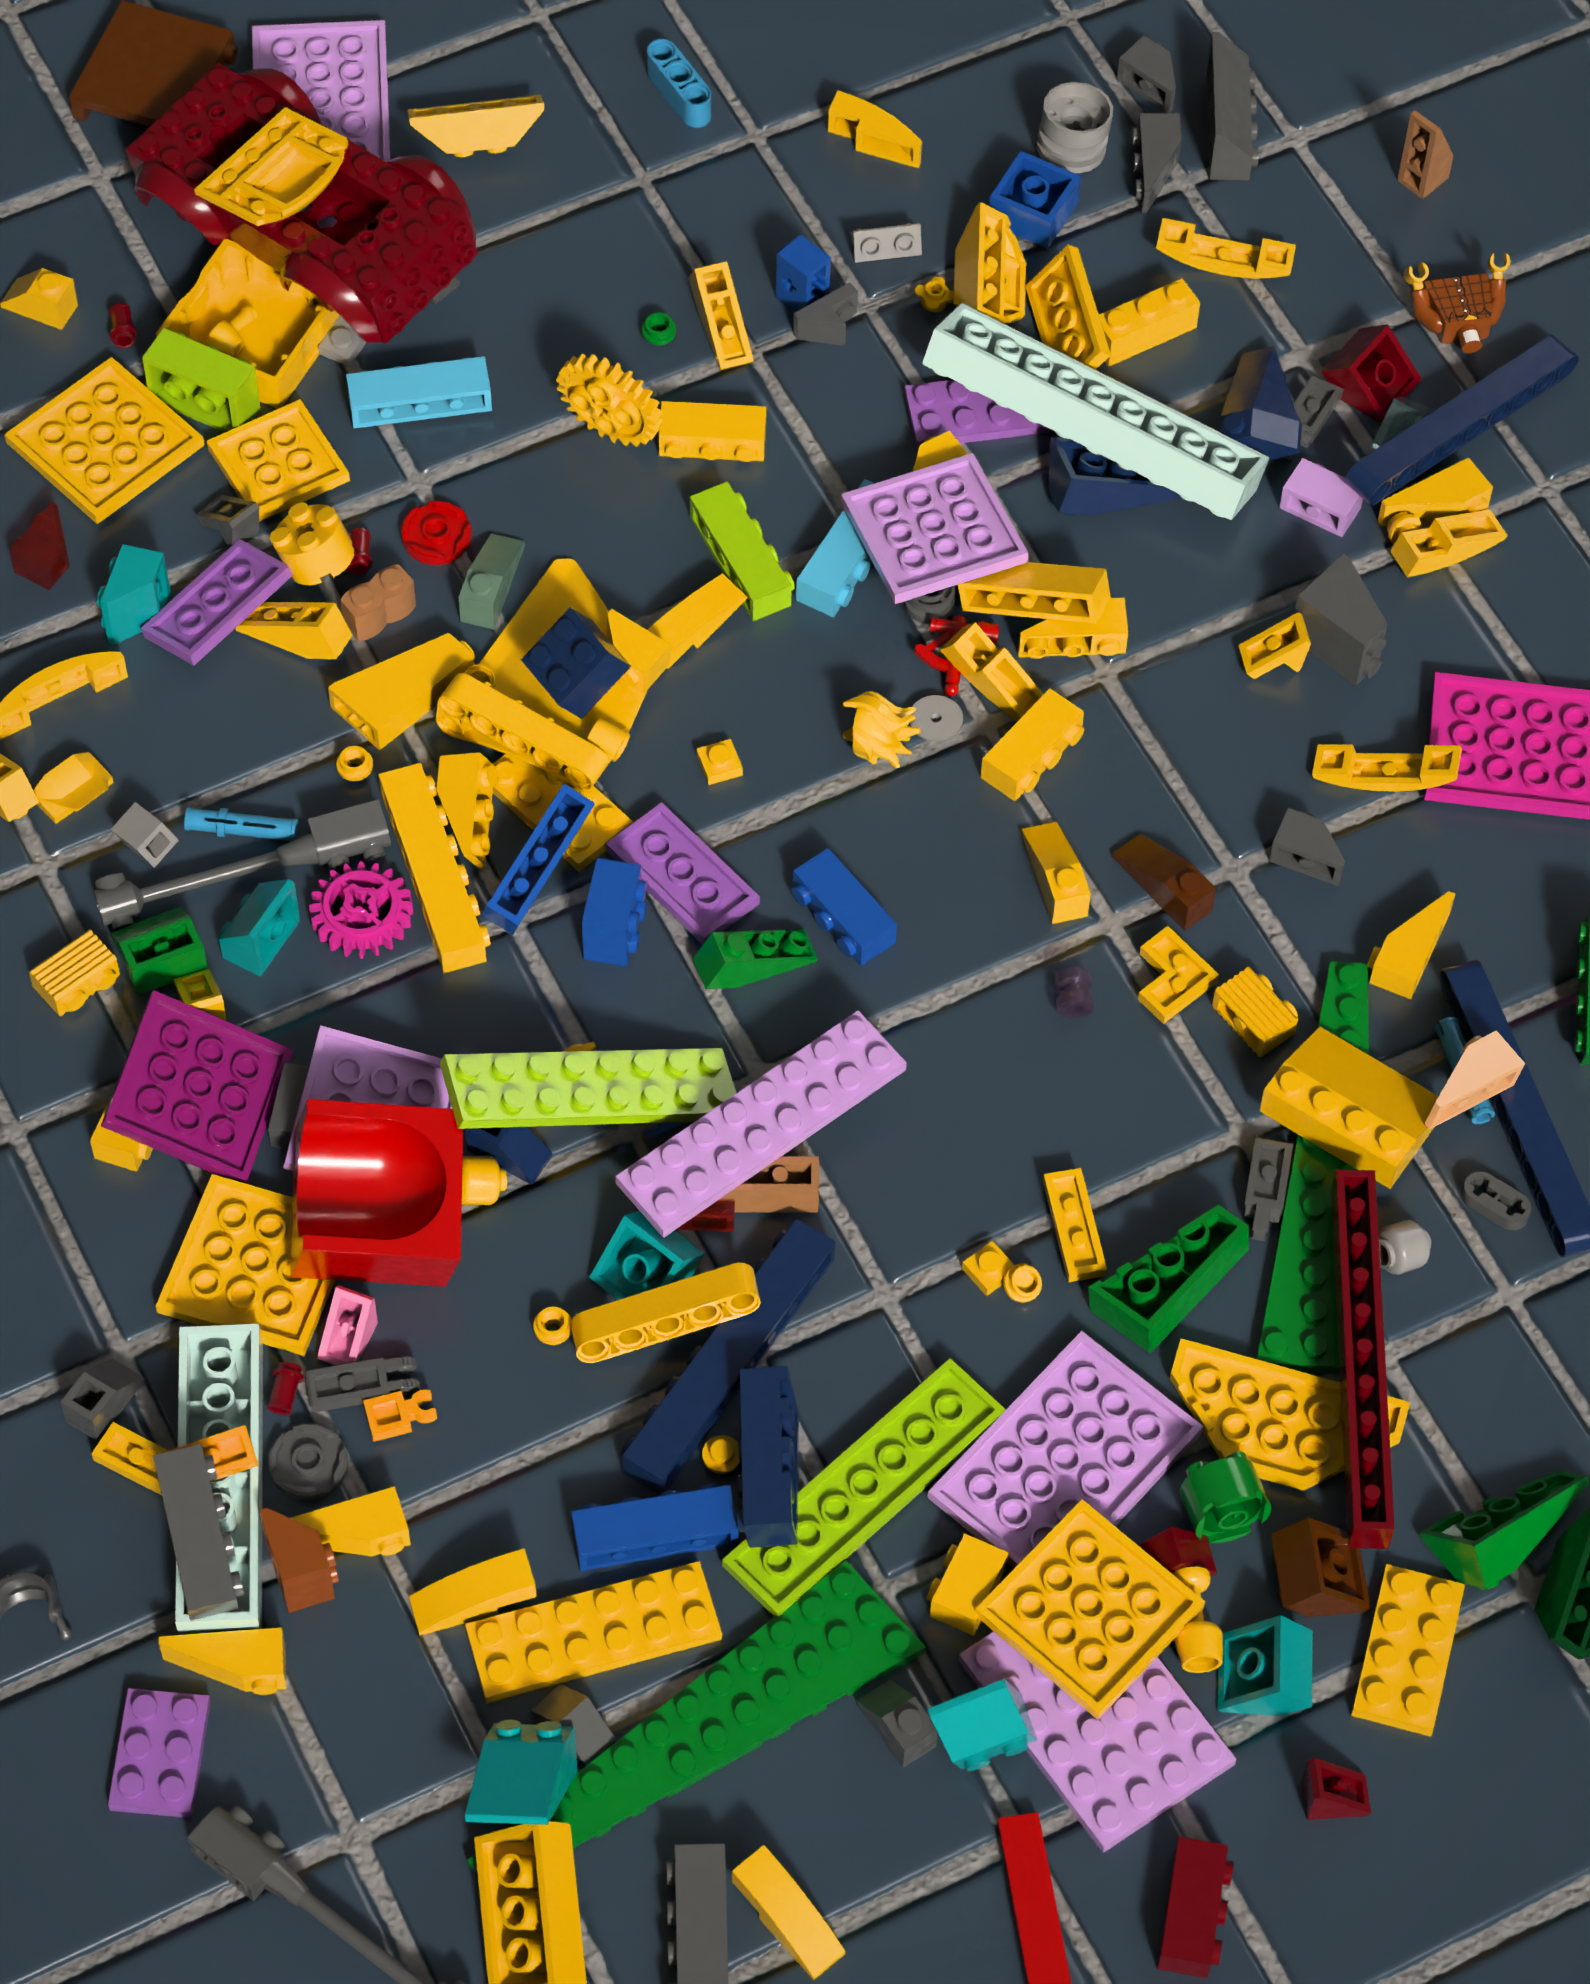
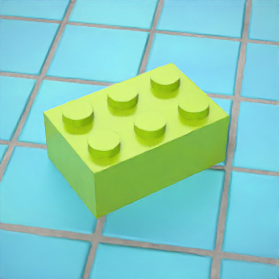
[142,328,261,433]

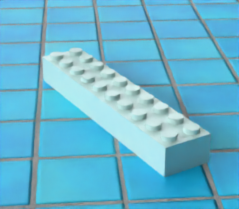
[922,303,1270,520]

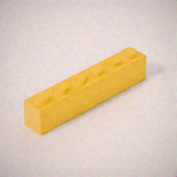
[378,763,491,974]

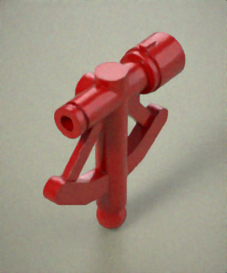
[914,616,999,697]

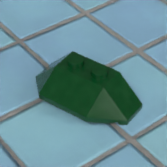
[1534,1506,1590,1660]

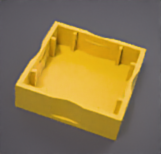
[156,239,339,409]

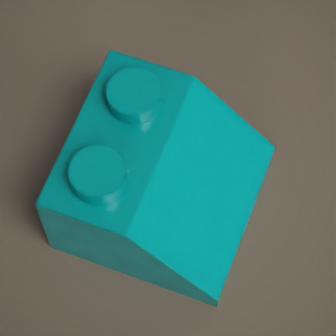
[218,879,300,977]
[589,1211,705,1300]
[1217,1615,1313,1716]
[927,1679,1037,1771]

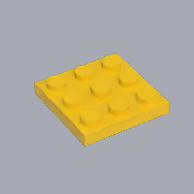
[207,399,350,522]

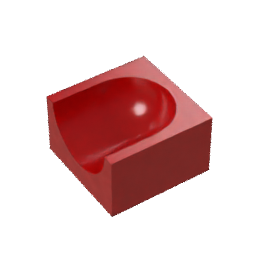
[290,1099,463,1287]

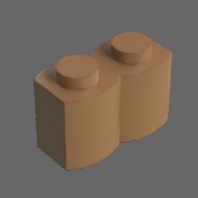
[340,564,416,641]

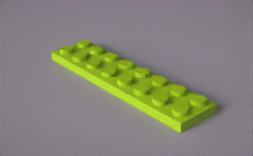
[440,1048,736,1129]
[722,1358,1006,1617]

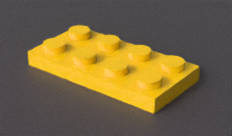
[1025,245,1111,370]
[493,754,633,872]
[1351,1564,1465,1737]

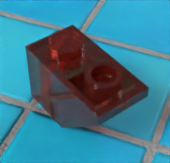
[10,502,70,590]

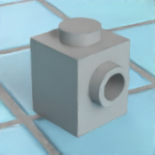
[111,802,179,868]

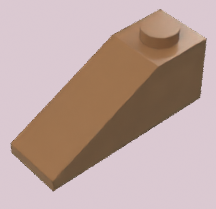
[1397,110,1454,199]

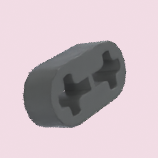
[1461,1171,1531,1231]

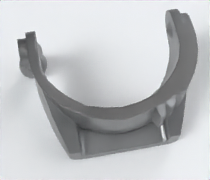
[0,1573,72,1641]

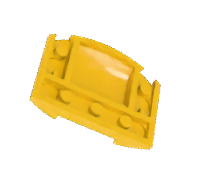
[194,107,348,226]

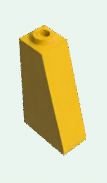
[328,633,475,750]

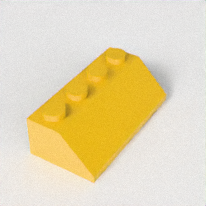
[474,1821,587,1984]

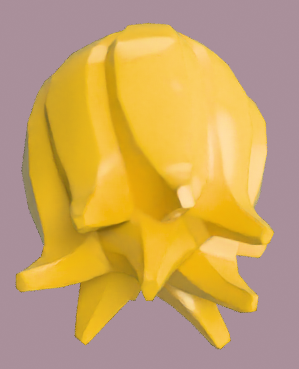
[843,691,920,769]

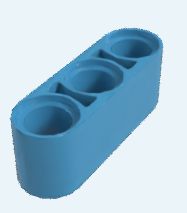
[647,39,711,128]

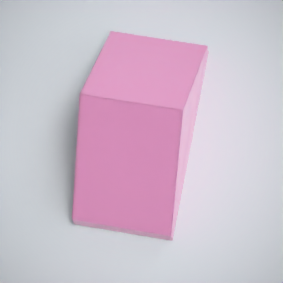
[317,1285,378,1365]

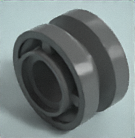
[904,586,955,624]

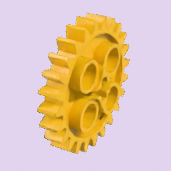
[556,354,663,447]

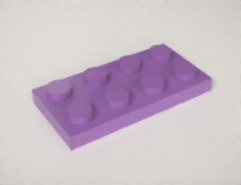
[904,380,1053,449]
[141,539,293,666]
[606,802,760,945]

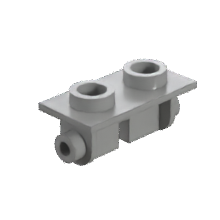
[850,223,922,263]

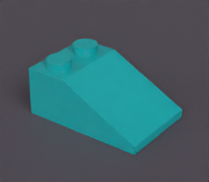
[465,1720,578,1825]

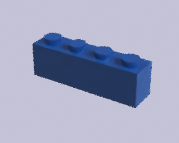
[482,784,595,935]
[571,1484,739,1571]

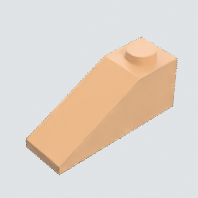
[1424,1030,1525,1130]

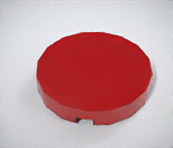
[401,500,472,565]

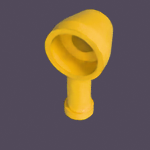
[205,305,257,358]

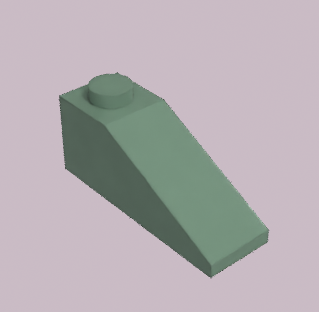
[459,534,525,630]

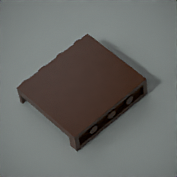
[69,0,238,126]

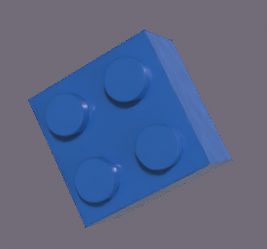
[989,151,1081,249]
[582,858,648,967]

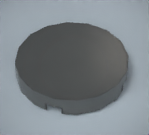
[268,1423,348,1501]

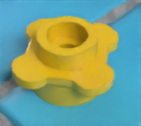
[915,277,954,312]

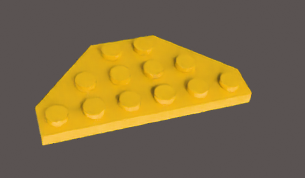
[1170,1338,1410,1491]

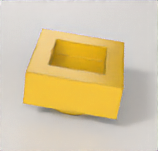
[696,739,743,785]
[962,1241,1014,1296]

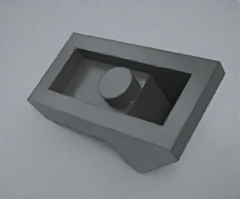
[793,282,858,346]
[195,495,259,548]

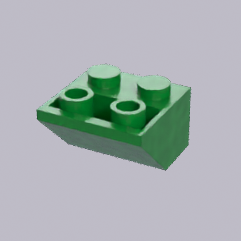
[110,907,208,995]

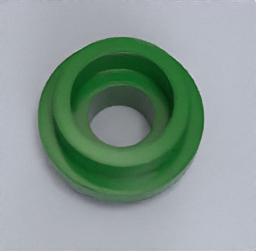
[642,312,676,345]

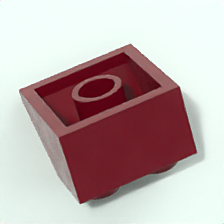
[1321,324,1422,423]

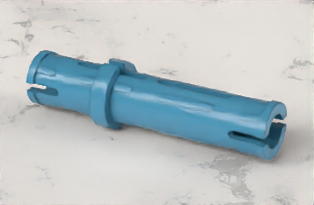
[184,807,298,842]
[1435,1017,1495,1124]

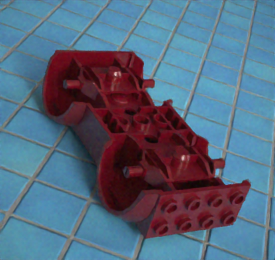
[125,63,478,344]

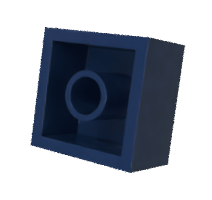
[521,607,631,719]

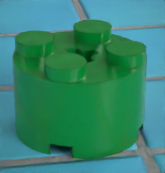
[1179,1452,1271,1543]

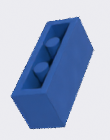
[791,848,897,966]

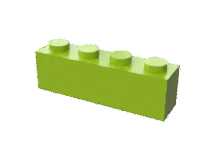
[690,481,795,621]

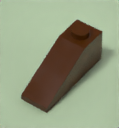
[1112,834,1216,931]

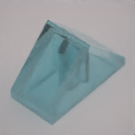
[1372,397,1434,449]

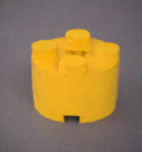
[270,502,354,585]

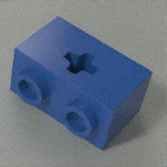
[776,234,831,312]

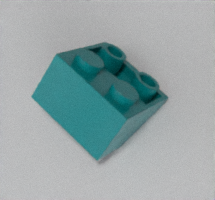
[97,544,171,645]

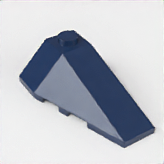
[1219,346,1302,460]
[1049,437,1181,516]

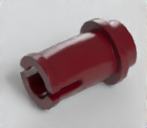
[109,303,138,348]
[347,528,373,575]
[267,1362,304,1415]

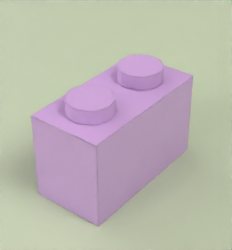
[1280,458,1363,537]

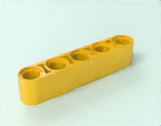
[571,1263,761,1363]

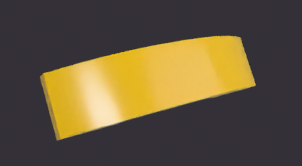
[1156,218,1296,278]
[0,652,128,740]
[1312,744,1462,792]

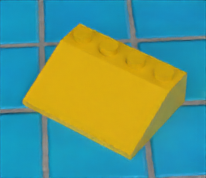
[1260,1027,1439,1189]

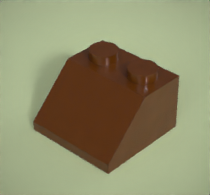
[1271,1517,1371,1617]

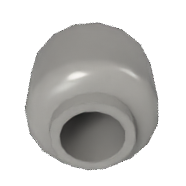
[1378,1220,1431,1275]

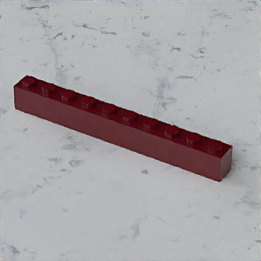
[1331,1169,1395,1549]

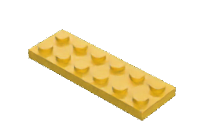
[465,1561,722,1703]

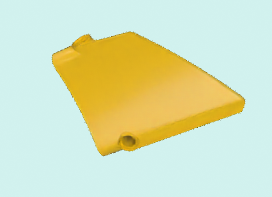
[436,558,648,790]

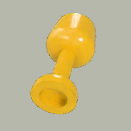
[1172,1567,1223,1673]

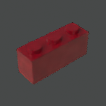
[1157,1836,1234,1978]

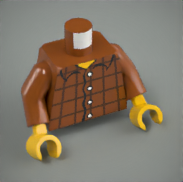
[1403,253,1510,353]

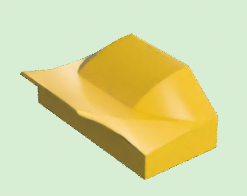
[33,752,114,824]

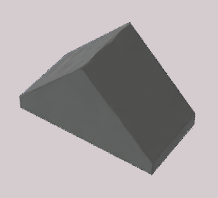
[530,1684,616,1767]

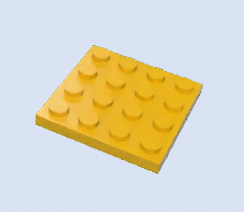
[4,357,205,525]
[156,1174,335,1356]
[975,1499,1205,1720]

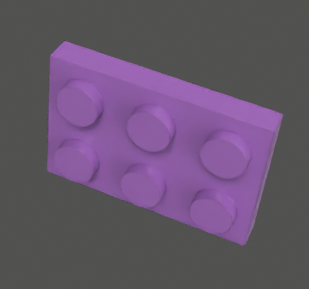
[108,1688,211,1818]

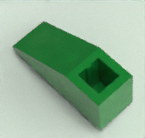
[693,929,818,989]

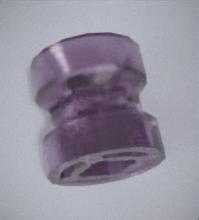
[1054,967,1094,1019]

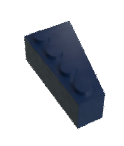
[737,1366,799,1548]

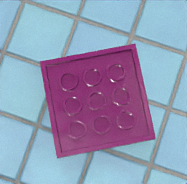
[101,990,293,1183]

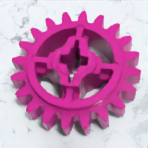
[309,861,413,959]

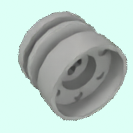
[1036,82,1113,174]

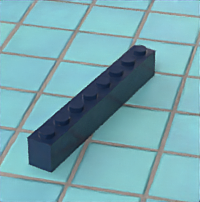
[620,1218,836,1495]

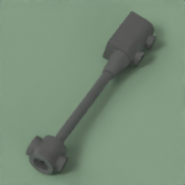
[93,799,391,931]
[187,1805,465,1984]

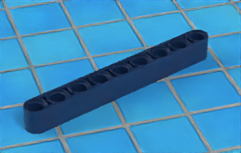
[1344,335,1579,505]
[1439,960,1590,1258]

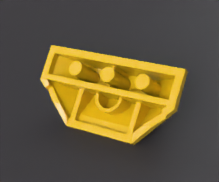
[407,94,545,157]
[953,202,1026,325]

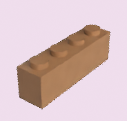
[711,1156,819,1213]

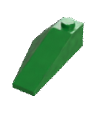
[1420,1470,1589,1590]

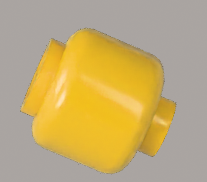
[462,1155,507,1205]

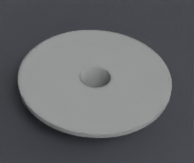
[910,695,963,741]

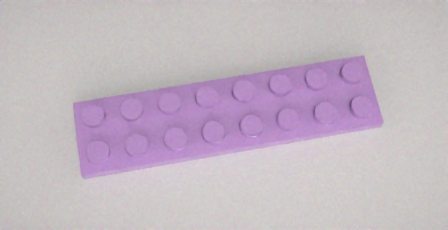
[615,1010,907,1238]

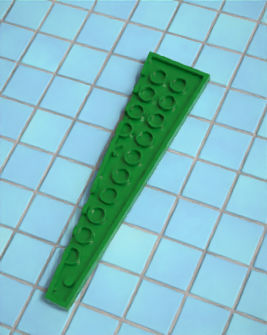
[1257,962,1369,1374]
[467,1561,926,1877]

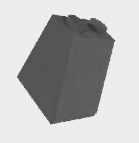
[1294,554,1388,686]

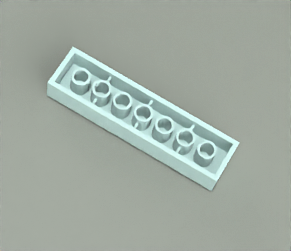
[175,1324,263,1635]

